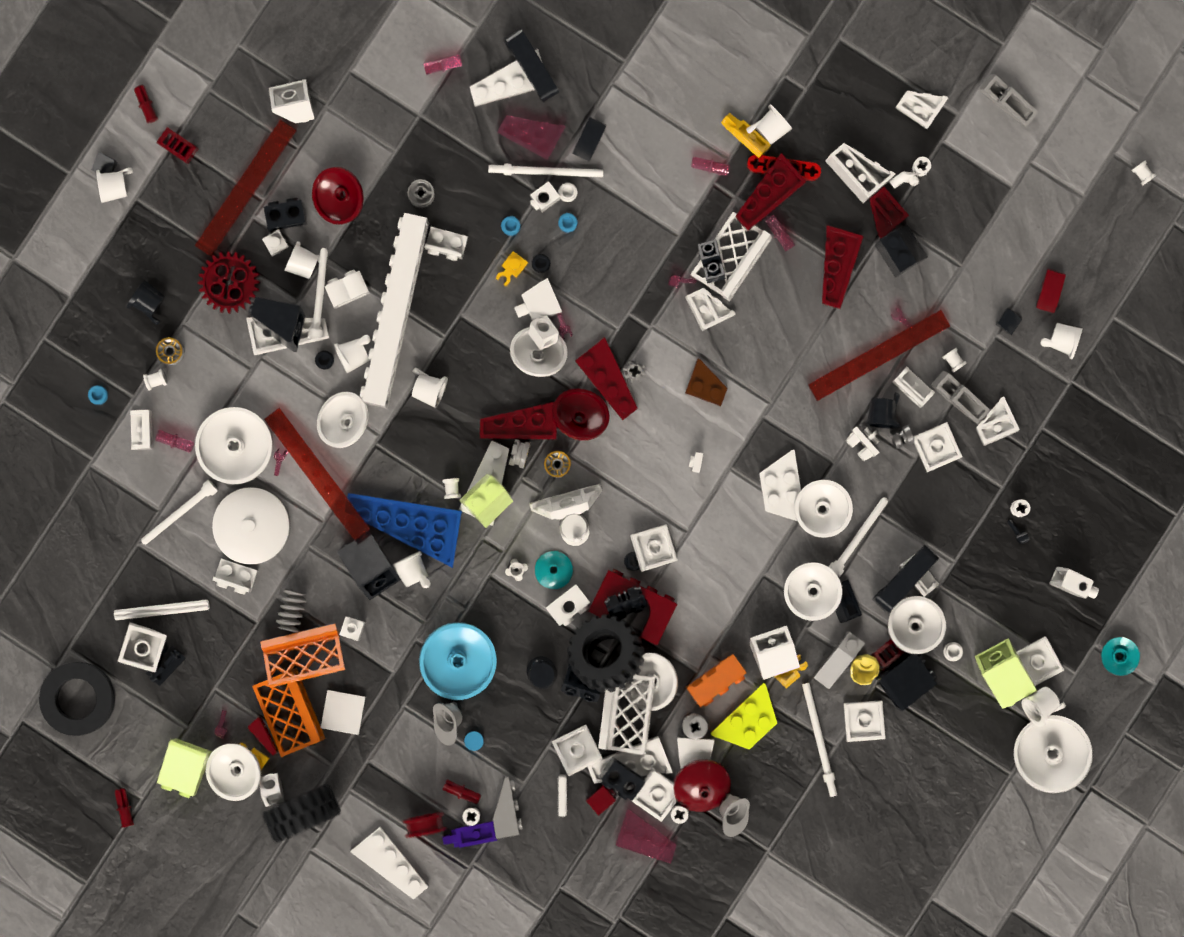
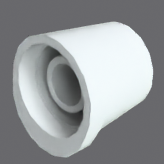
[746,104,792,144]
[96,168,133,203]
[284,241,320,279]
[1040,323,1083,359]
[334,335,371,373]
[412,368,448,408]
[559,514,589,546]
[392,551,431,588]
[1021,687,1066,727]

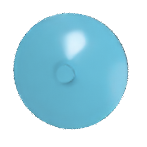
[419,622,497,700]

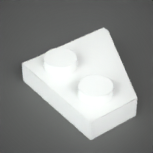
[896,91,948,129]
[685,288,736,331]
[976,397,1020,446]

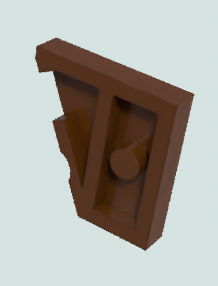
[685,359,728,407]

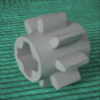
[623,360,647,384]

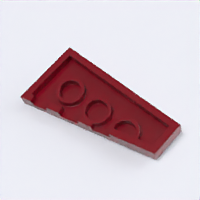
[735,153,806,232]
[822,225,864,310]
[575,337,638,421]
[480,402,557,440]

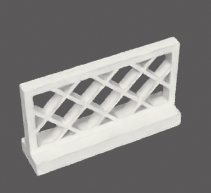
[691,212,772,301]
[598,675,655,755]

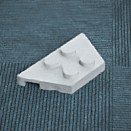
[759,450,801,521]
[529,484,602,519]

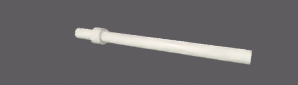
[489,164,603,177]
[802,683,837,797]

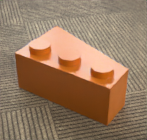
[686,654,746,707]

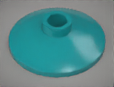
[535,551,573,589]
[1101,637,1140,676]

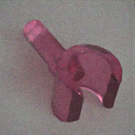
[668,275,696,288]
[891,308,914,331]
[557,313,573,340]
[274,448,288,476]
[214,710,227,739]

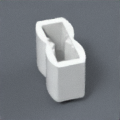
[324,270,369,309]

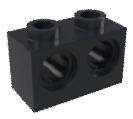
[263,198,307,232]
[600,757,646,801]

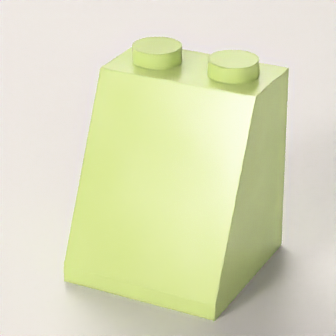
[459,474,513,528]
[975,638,1037,709]
[157,738,212,798]

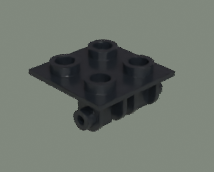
[604,586,647,620]

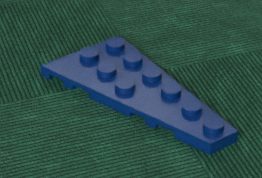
[345,493,462,568]

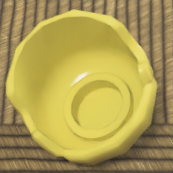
[851,654,880,685]

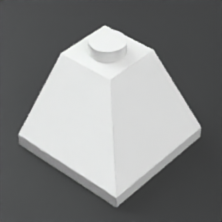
[269,79,314,123]

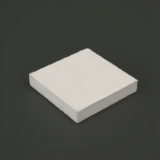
[914,422,962,472]
[630,524,678,572]
[1017,636,1064,686]
[321,690,366,735]
[843,700,885,742]
[552,725,603,776]
[632,768,677,822]
[559,774,567,816]

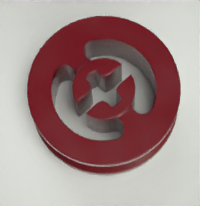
[402,812,447,838]

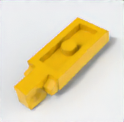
[721,113,771,158]

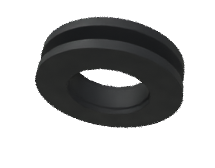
[39,662,115,736]

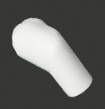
[889,171,919,188]

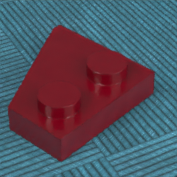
[869,187,909,239]

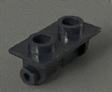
[146,645,186,686]

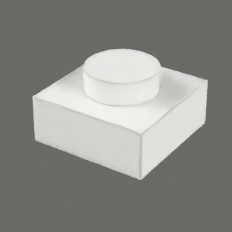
[262,229,289,256]
[689,452,703,473]

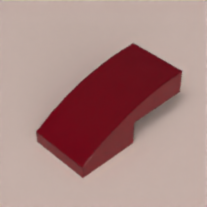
[1036,269,1066,313]

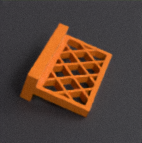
[260,624,345,688]
[252,668,325,757]

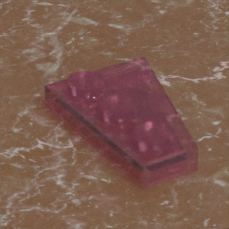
[497,115,566,160]
[616,809,677,864]

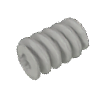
[276,590,307,632]
[682,713,708,739]

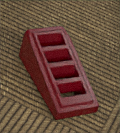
[156,127,199,165]
[871,639,905,671]
[248,716,278,755]

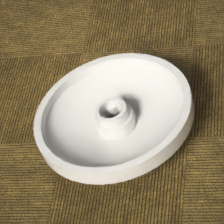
[195,407,273,484]
[212,488,290,564]
[1014,715,1092,793]

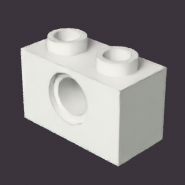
[546,585,590,626]

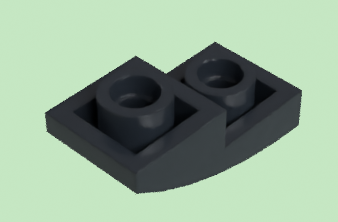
[572,117,607,162]
[698,240,726,284]

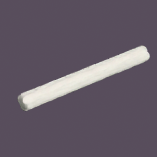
[114,600,210,620]

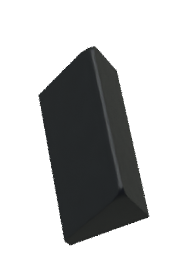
[835,580,862,623]

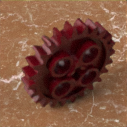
[198,251,261,314]

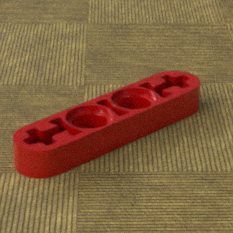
[747,155,821,181]

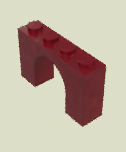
[588,568,677,645]

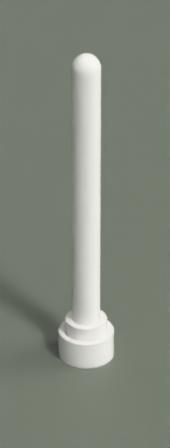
[308,248,328,339]
[141,479,218,544]
[829,497,888,577]

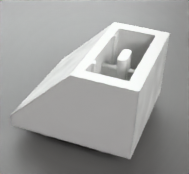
[750,626,800,680]

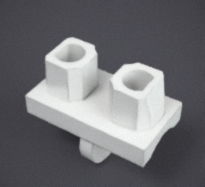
[845,427,880,461]

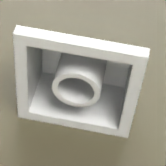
[118,622,167,672]

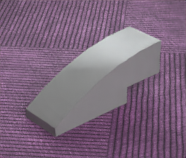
[978,75,1038,127]
[931,371,990,425]

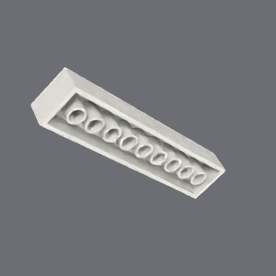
[360,213,429,408]

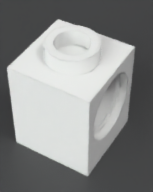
[530,181,560,212]
[528,315,559,350]
[340,616,366,641]
[259,773,285,807]

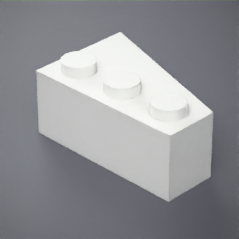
[826,143,895,203]

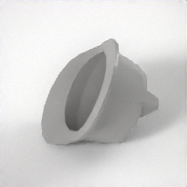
[433,702,462,746]
[719,794,750,837]

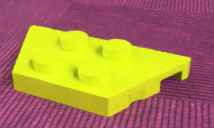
[710,683,777,750]

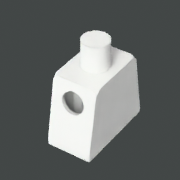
[514,278,562,321]
[1049,567,1099,599]
[677,737,714,769]

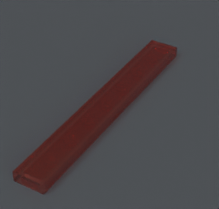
[195,120,297,257]
[808,310,950,401]
[264,408,370,540]

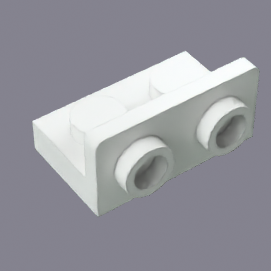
[424,227,468,261]
[213,558,258,595]

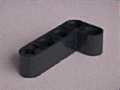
[503,28,559,102]
[872,545,939,613]

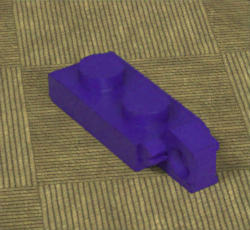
[442,821,497,848]

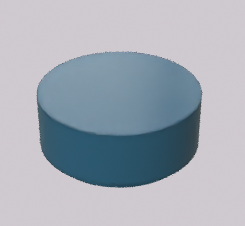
[558,213,577,233]
[501,216,520,236]
[88,385,108,405]
[464,731,484,751]

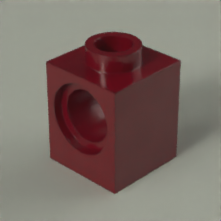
[586,785,616,816]

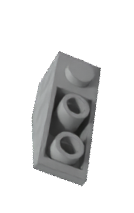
[493,776,523,839]

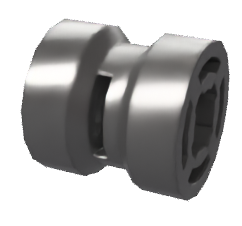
[889,425,914,449]

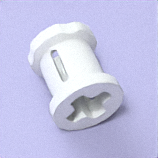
[912,157,931,177]
[1132,160,1157,186]
[942,348,967,373]
[143,369,167,391]
[442,478,461,499]
[1010,499,1030,517]
[671,805,688,824]
[463,807,481,826]

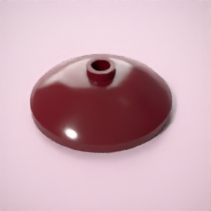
[312,167,364,225]
[552,388,610,440]
[673,759,731,812]

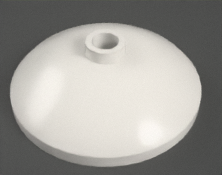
[510,327,568,377]
[317,392,368,448]
[795,480,853,538]
[784,563,842,621]
[888,596,946,654]
[624,653,678,711]
[206,743,261,801]

